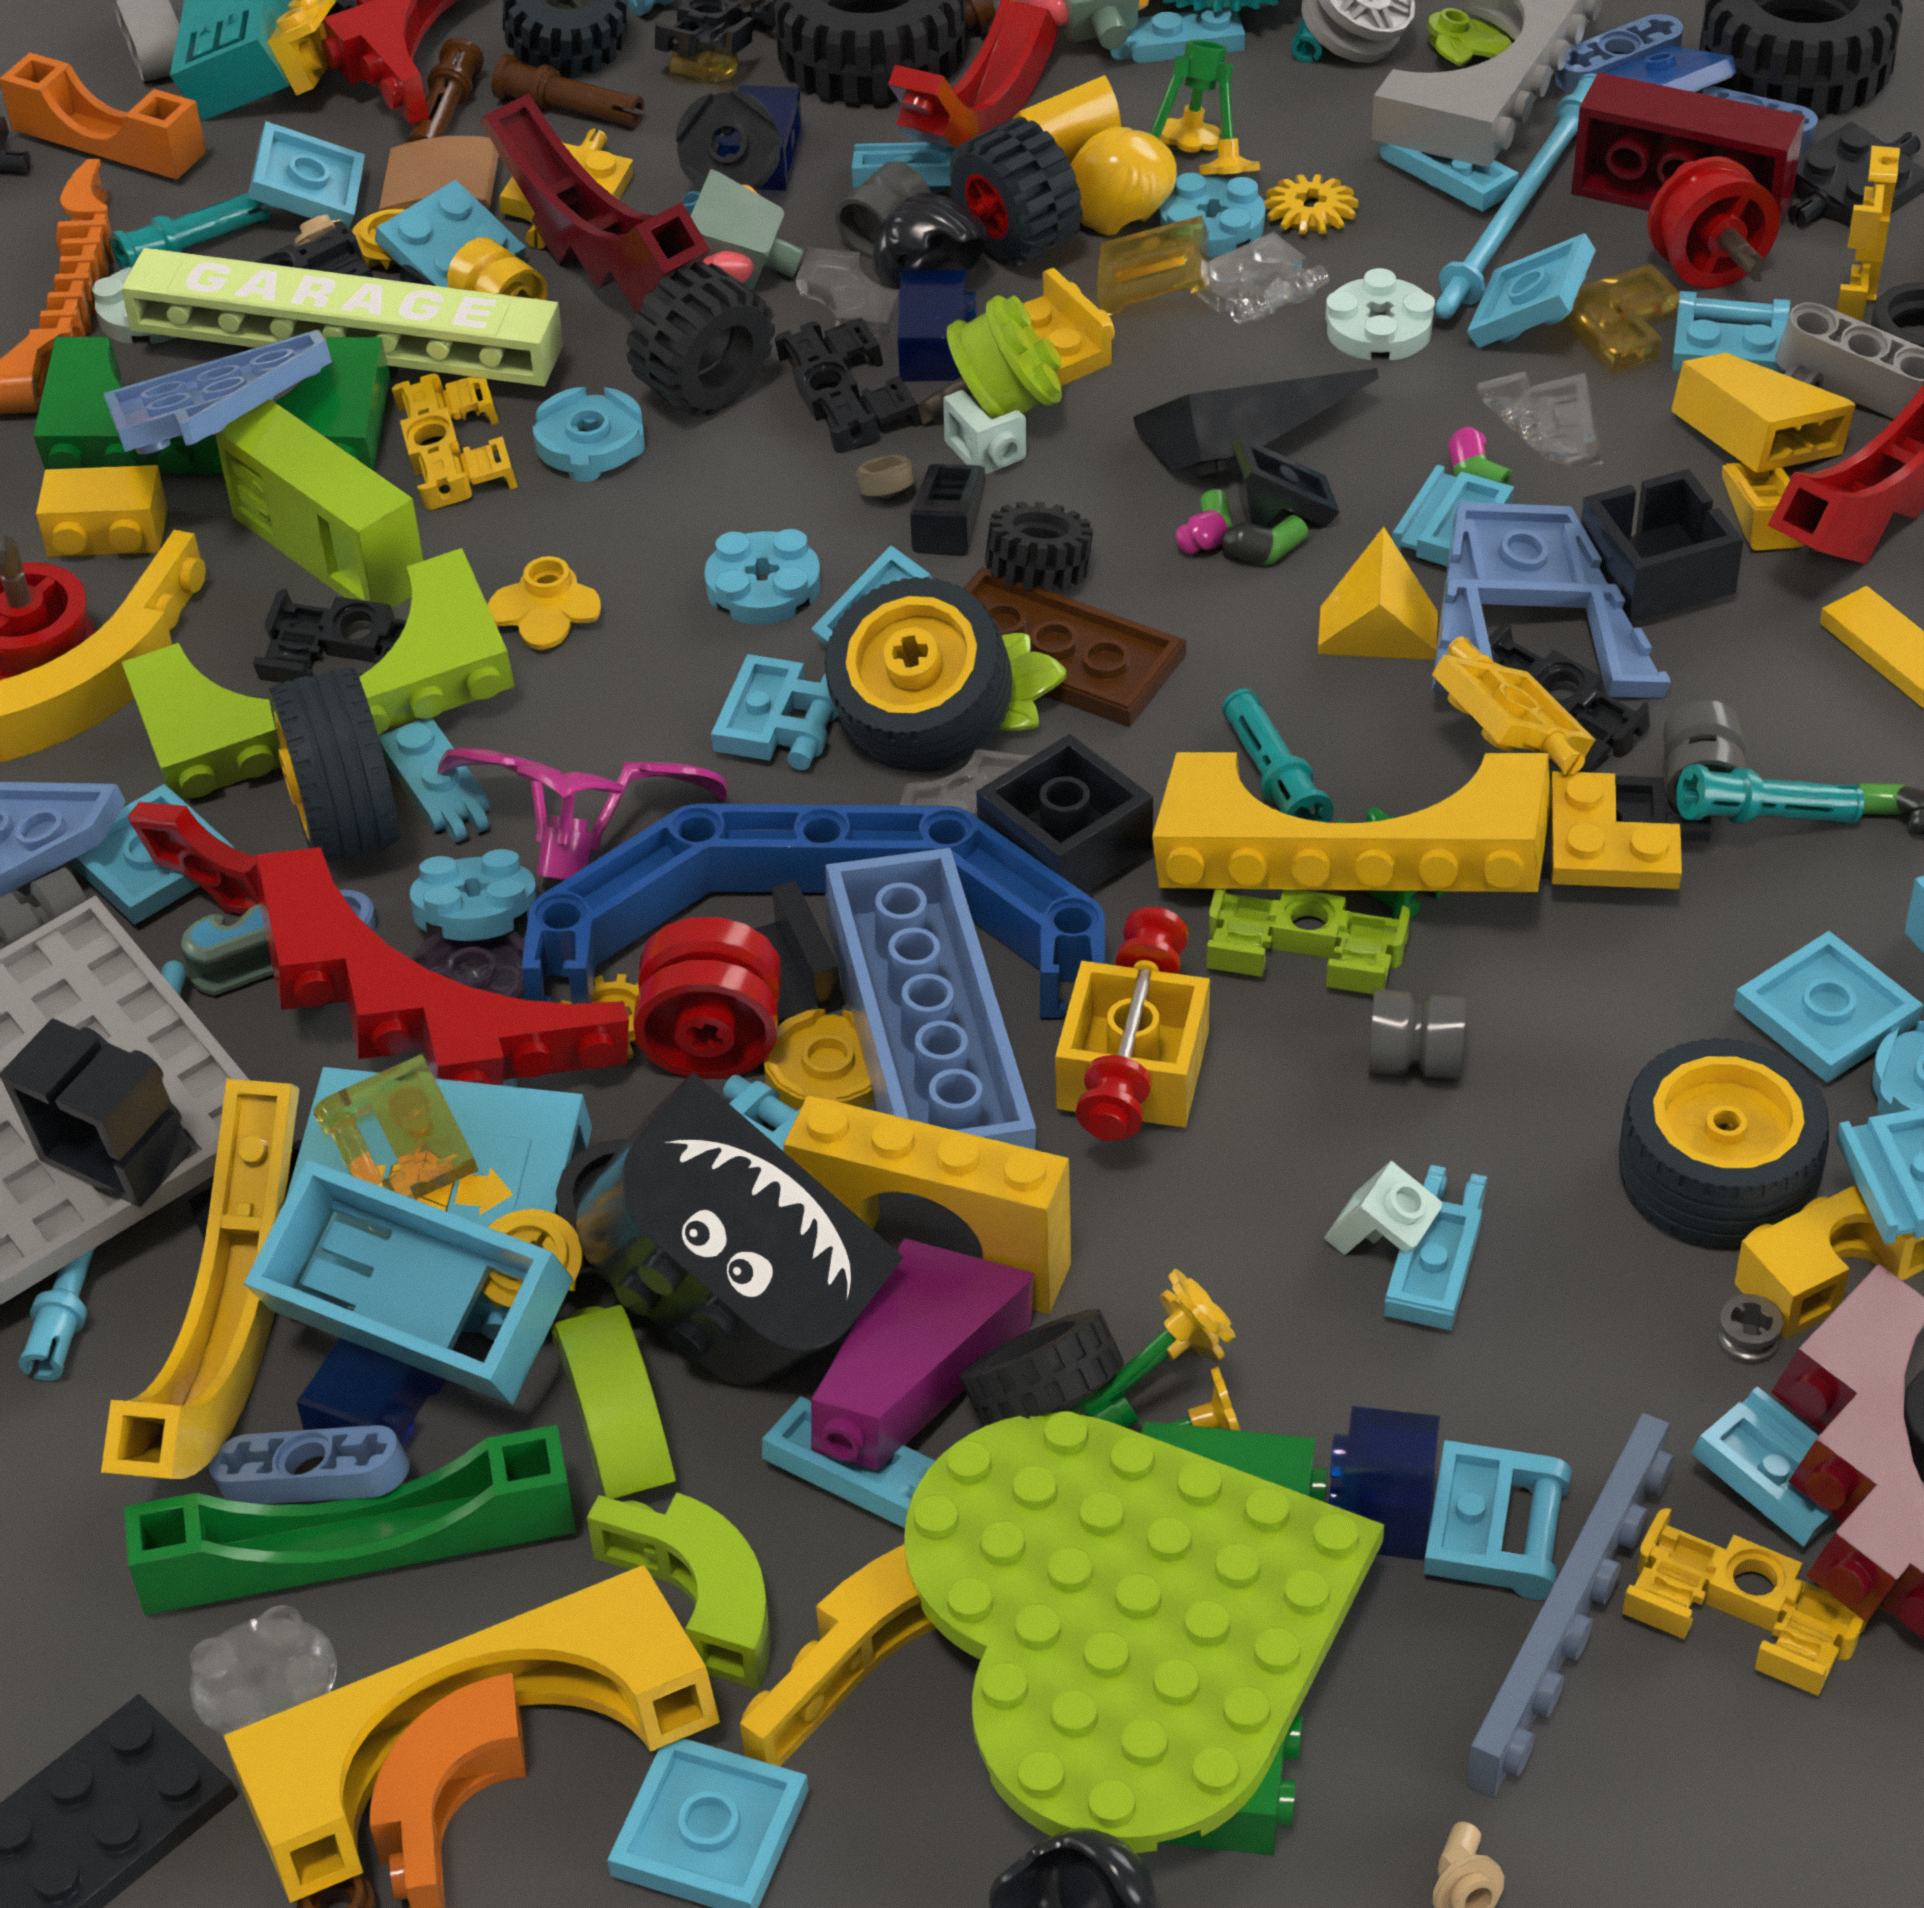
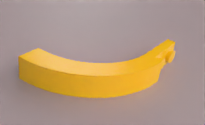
[0,529,206,762]
[101,1079,300,1479]
[740,1544,937,1767]

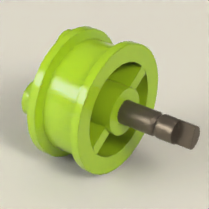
[918,295,1062,425]

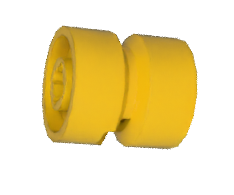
[447,237,548,300]

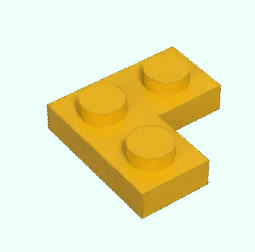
[1550,771,1682,889]

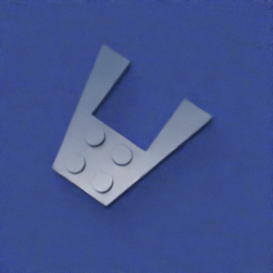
[1432,502,1671,698]

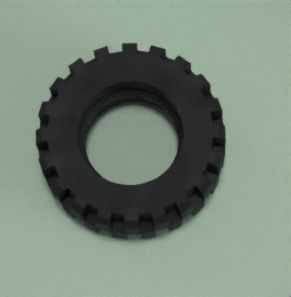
[773,0,966,107]
[1699,0,1903,118]

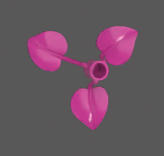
[437,748,728,880]

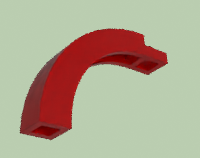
[888,0,1059,149]

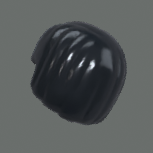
[872,193,988,290]
[989,1827,1155,1908]

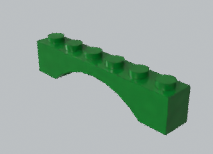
[124,1425,576,1615]

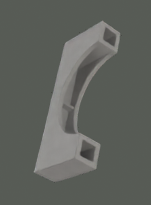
[1371,0,1603,168]

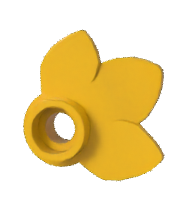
[487,556,601,650]

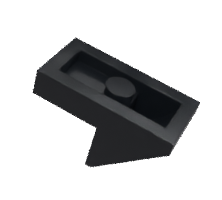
[1232,436,1340,528]

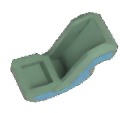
[181,904,274,996]

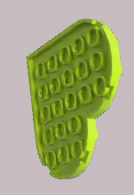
[904,1411,1384,1853]

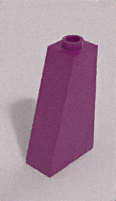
[811,1238,1034,1470]

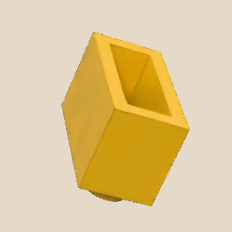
[36,465,168,557]

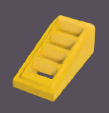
[1722,463,1805,551]

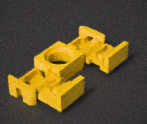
[1836,145,1900,322]
[392,373,518,510]
[1622,1508,1868,1696]

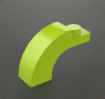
[550,1304,676,1499]
[587,1492,771,1690]

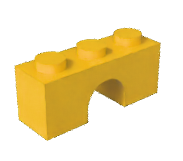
[1734,1184,1924,1340]

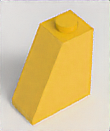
[1671,352,1856,473]

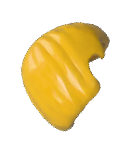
[1070,126,1177,236]

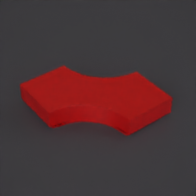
[127,802,259,914]

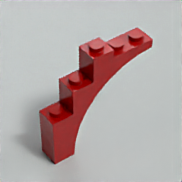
[321,0,457,125]
[1767,384,1924,565]
[257,847,629,1086]

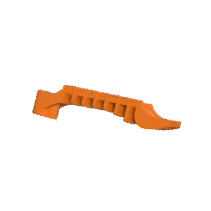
[0,159,115,414]

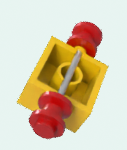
[1055,907,1210,1141]

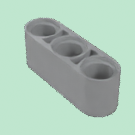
[112,0,180,82]
[1775,302,1924,419]

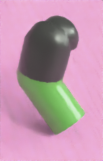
[1221,515,1309,566]
[1858,783,1924,835]

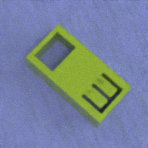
[215,399,424,609]

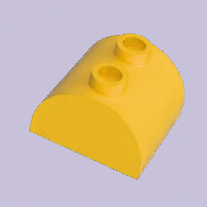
[1013,75,1121,165]

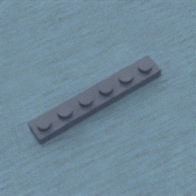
[1466,1413,1675,1799]

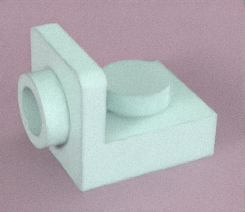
[943,390,1026,474]
[1324,1160,1442,1255]

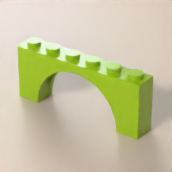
[122,548,515,801]

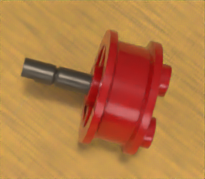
[1647,156,1780,289]
[0,536,95,680]

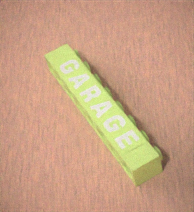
[121,248,563,387]

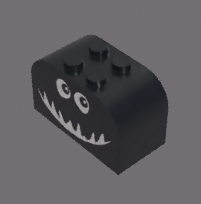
[576,1072,904,1386]

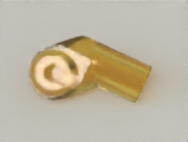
[668,50,739,84]

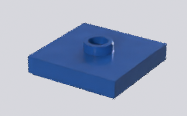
[1603,45,1736,92]

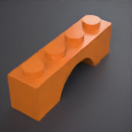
[0,52,206,180]

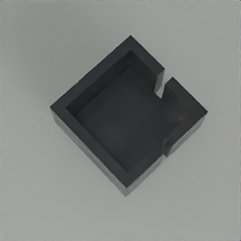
[1581,469,1744,622]
[0,1018,192,1208]

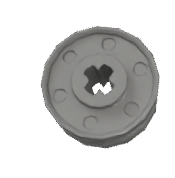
[1301,0,1415,63]

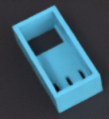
[244,1159,573,1405]

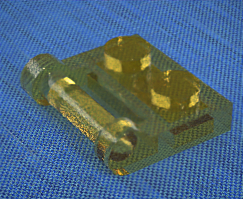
[1097,215,1210,315]
[314,1054,478,1200]

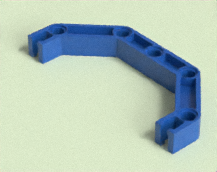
[521,804,1105,1018]

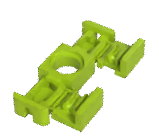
[1206,889,1410,994]

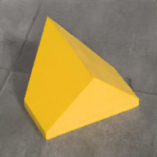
[1318,526,1438,660]

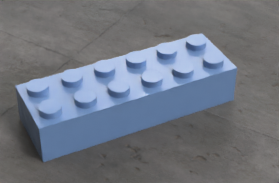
[826,848,1036,1201]

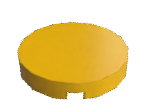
[763,1009,875,1111]

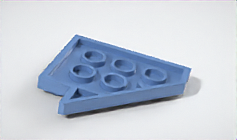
[103,330,332,454]
[0,782,126,897]

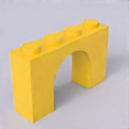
[783,1095,1071,1314]

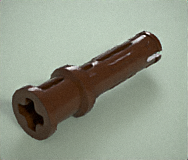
[406,38,484,143]
[491,54,644,129]

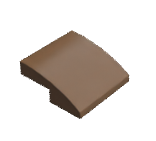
[379,135,499,211]

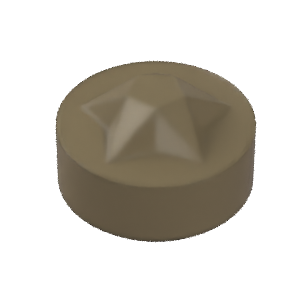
[856,455,915,499]

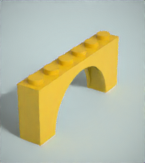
[1152,752,1551,892]
[223,1565,720,1903]

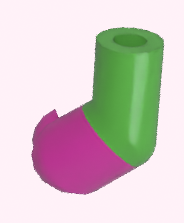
[1448,426,1513,485]
[1175,489,1233,555]

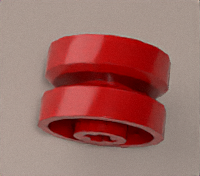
[633,917,781,1079]

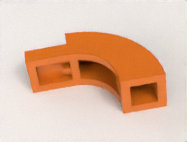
[370,1673,527,1908]

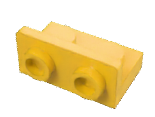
[267,0,337,96]
[1023,268,1115,386]

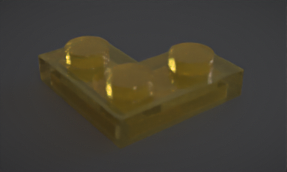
[1563,263,1680,372]

